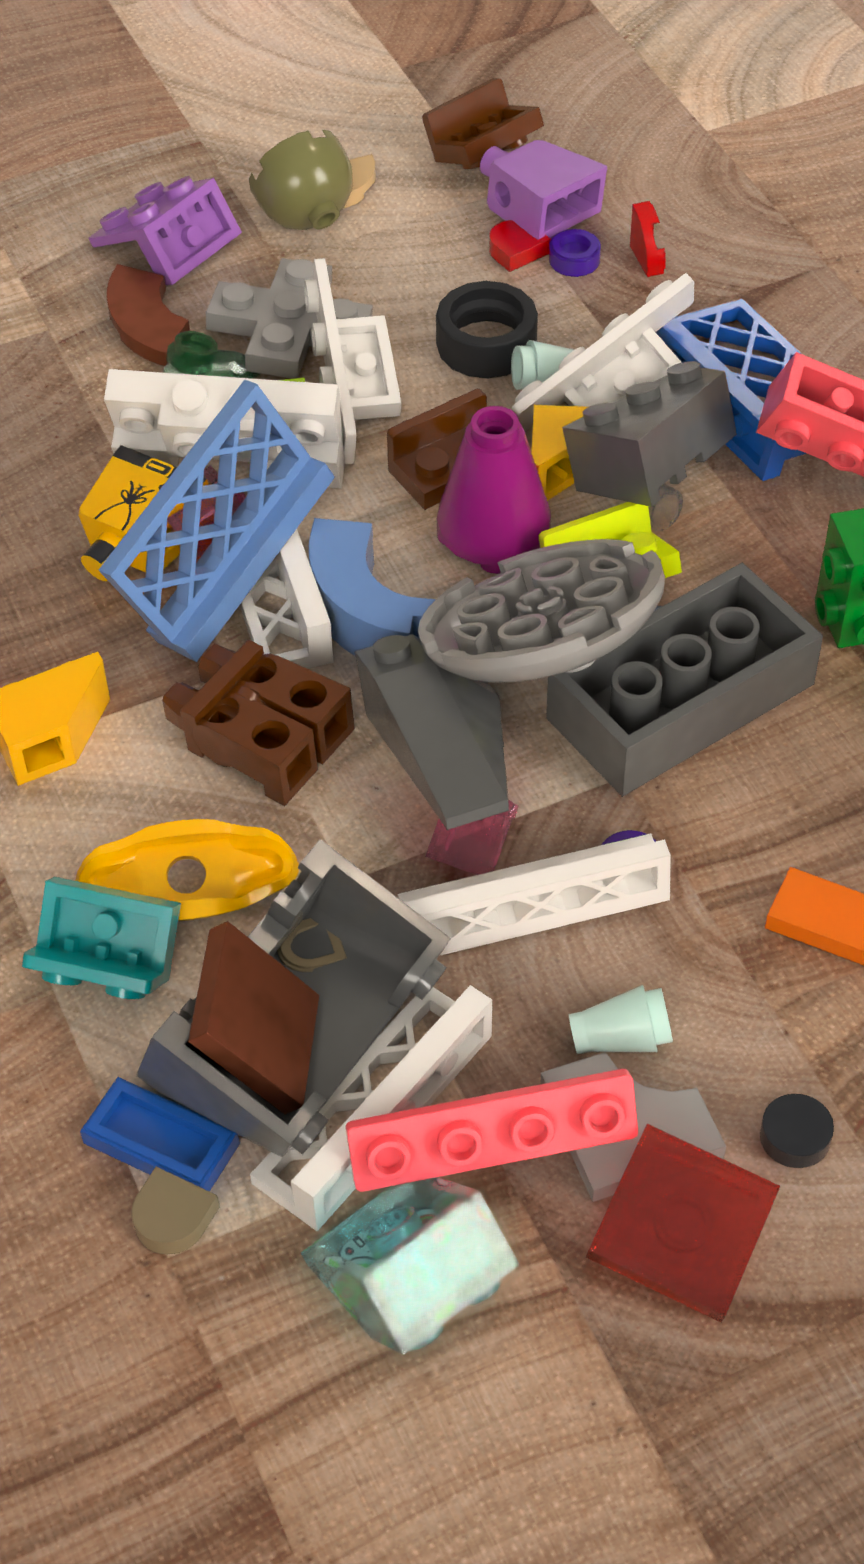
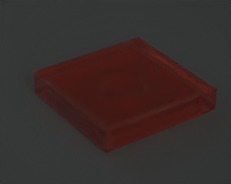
[586,1124,780,1322]

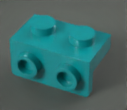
[22,877,181,999]

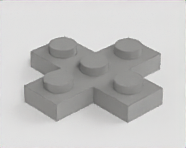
[206,258,373,379]

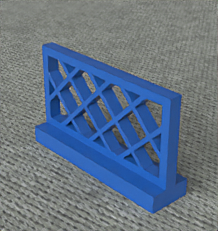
[656,299,807,481]

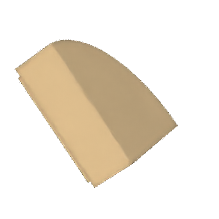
[344,154,376,209]

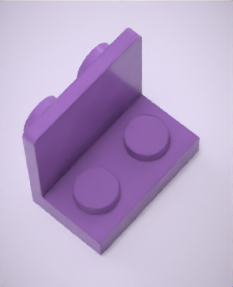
[88,176,242,285]

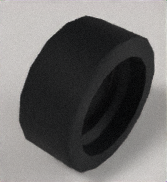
[436,281,538,379]

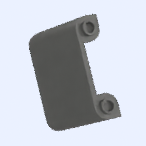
[137,839,451,1157]

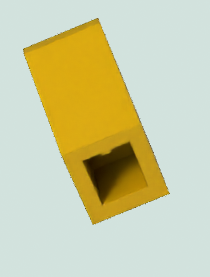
[0,652,110,786]

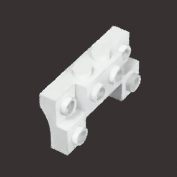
[104,369,345,489]

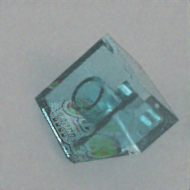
[301,1177,520,1355]

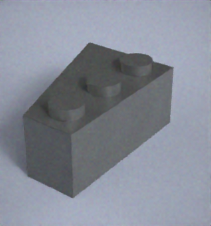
[562,361,737,507]

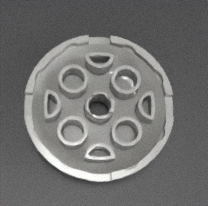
[418,539,665,683]

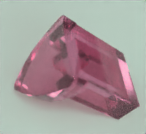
[425,799,519,875]

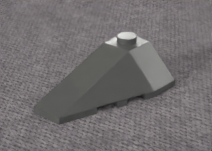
[355,634,509,830]

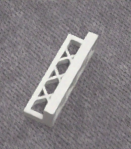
[215,460,334,669]
[398,834,671,956]
[250,985,492,1231]

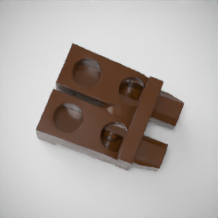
[162,639,355,807]

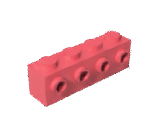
[756,352,864,477]

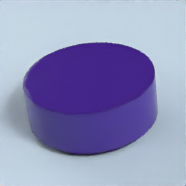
[549,229,601,277]

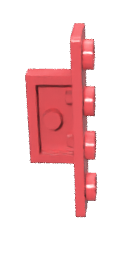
[345,1069,638,1192]

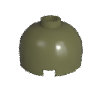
[249,130,353,230]

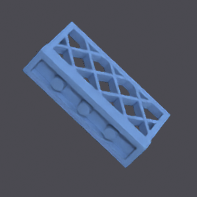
[99,379,335,662]

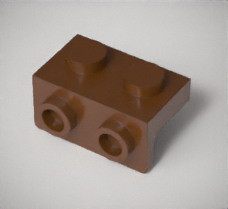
[422,78,544,170]

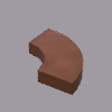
[107,264,190,367]

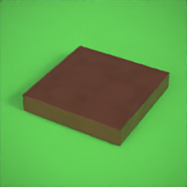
[188,921,319,1114]

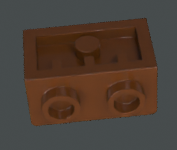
[387,388,487,510]

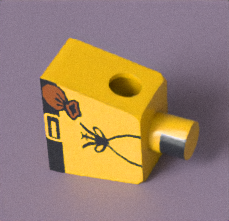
[78,445,215,581]

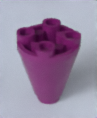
[437,406,551,574]

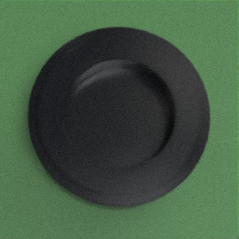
[760,1094,834,1168]

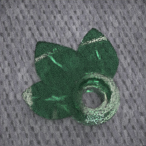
[163,331,261,379]

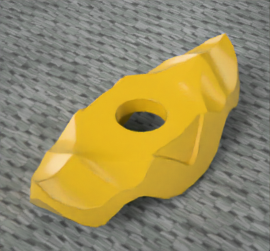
[75,819,299,921]

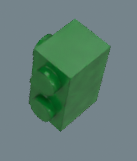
[815,508,864,648]

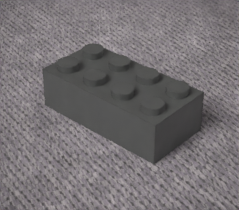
[546,562,823,797]

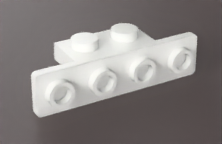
[304,258,401,464]
[512,273,694,432]

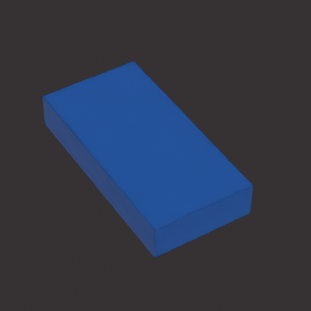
[80,1077,240,1191]

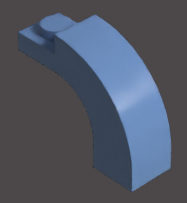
[309,518,436,656]

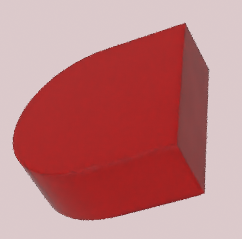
[489,220,551,272]

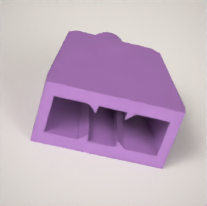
[480,140,607,240]

